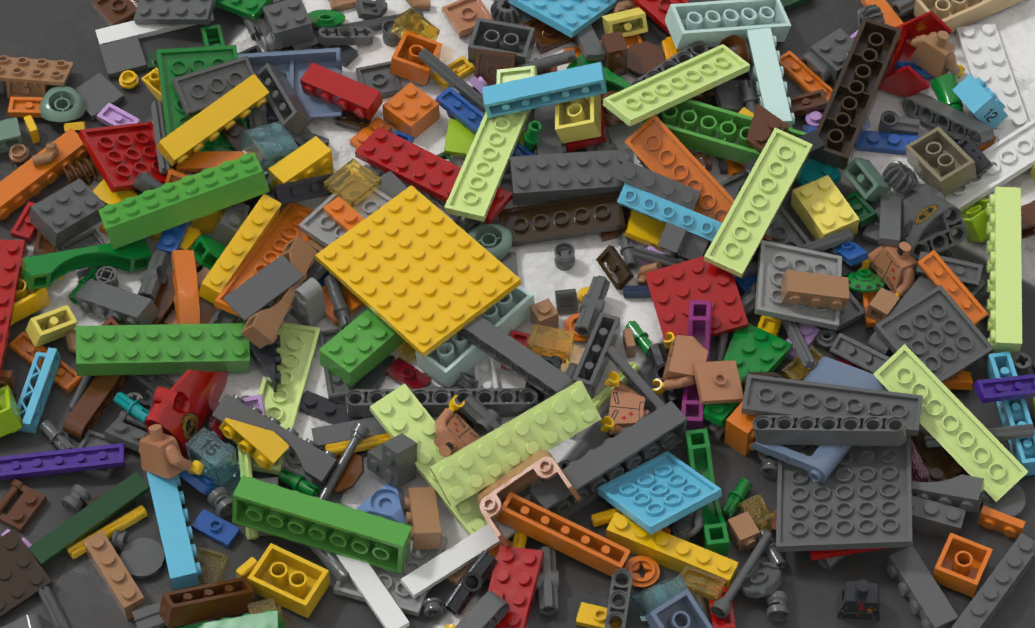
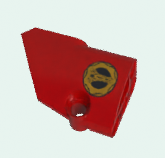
[145,369,228,459]

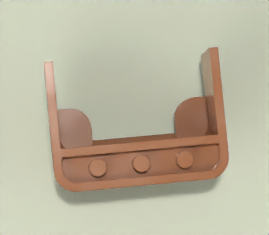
[476,450,581,547]

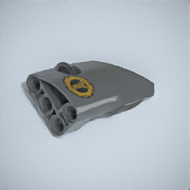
[900,183,967,260]

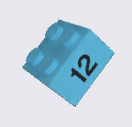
[952,74,1008,129]

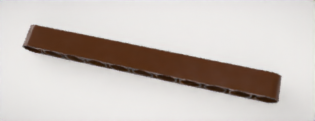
[63,262,203,440]

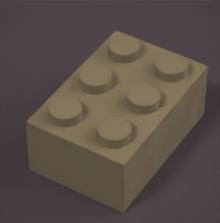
[905,126,977,197]

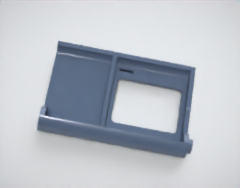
[238,47,342,123]
[751,357,888,482]

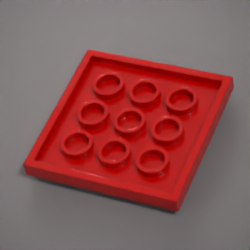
[78,121,177,193]
[645,256,749,341]

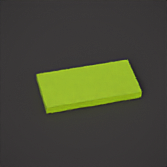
[444,119,526,165]

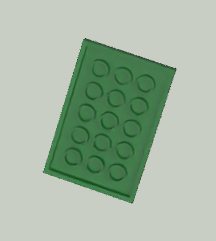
[156,45,248,165]

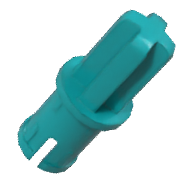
[114,392,150,425]

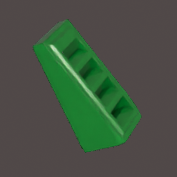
[201,24,225,47]

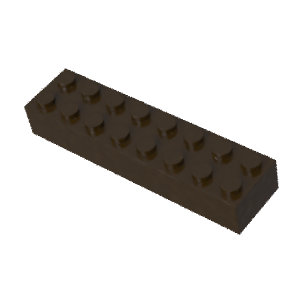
[808,17,902,170]

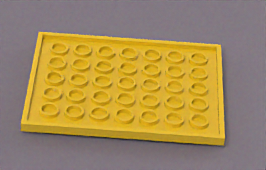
[315,185,521,357]

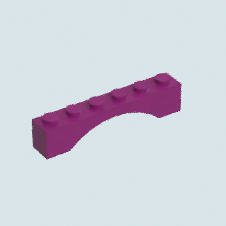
[681,300,713,430]

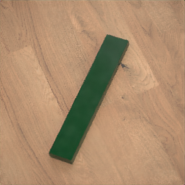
[28,471,150,567]

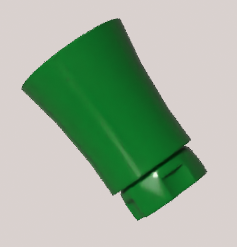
[930,74,964,113]

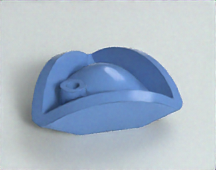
[357,483,408,524]

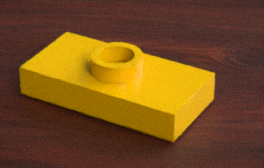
[576,602,622,628]

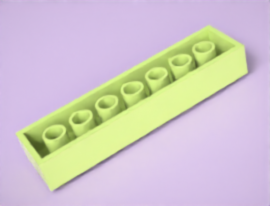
[986,187,1022,358]

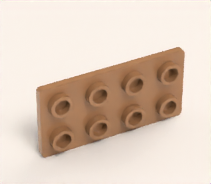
[0,55,73,98]

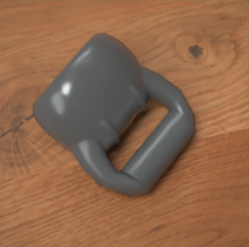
[672,508,703,542]

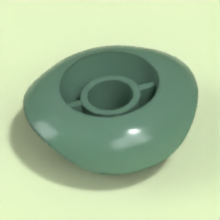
[39,86,86,122]
[467,223,513,261]

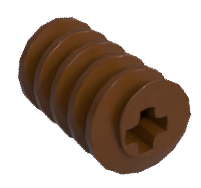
[62,156,101,184]

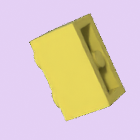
[602,7,648,37]
[26,305,77,348]

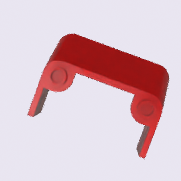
[880,11,952,98]

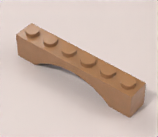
[241,236,317,349]

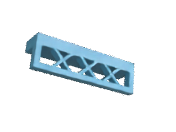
[17,348,62,434]

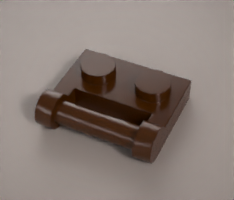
[0,479,47,534]

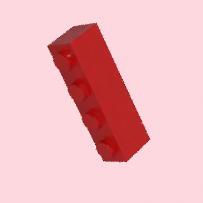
[300,62,383,121]

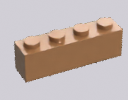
[83,531,146,621]

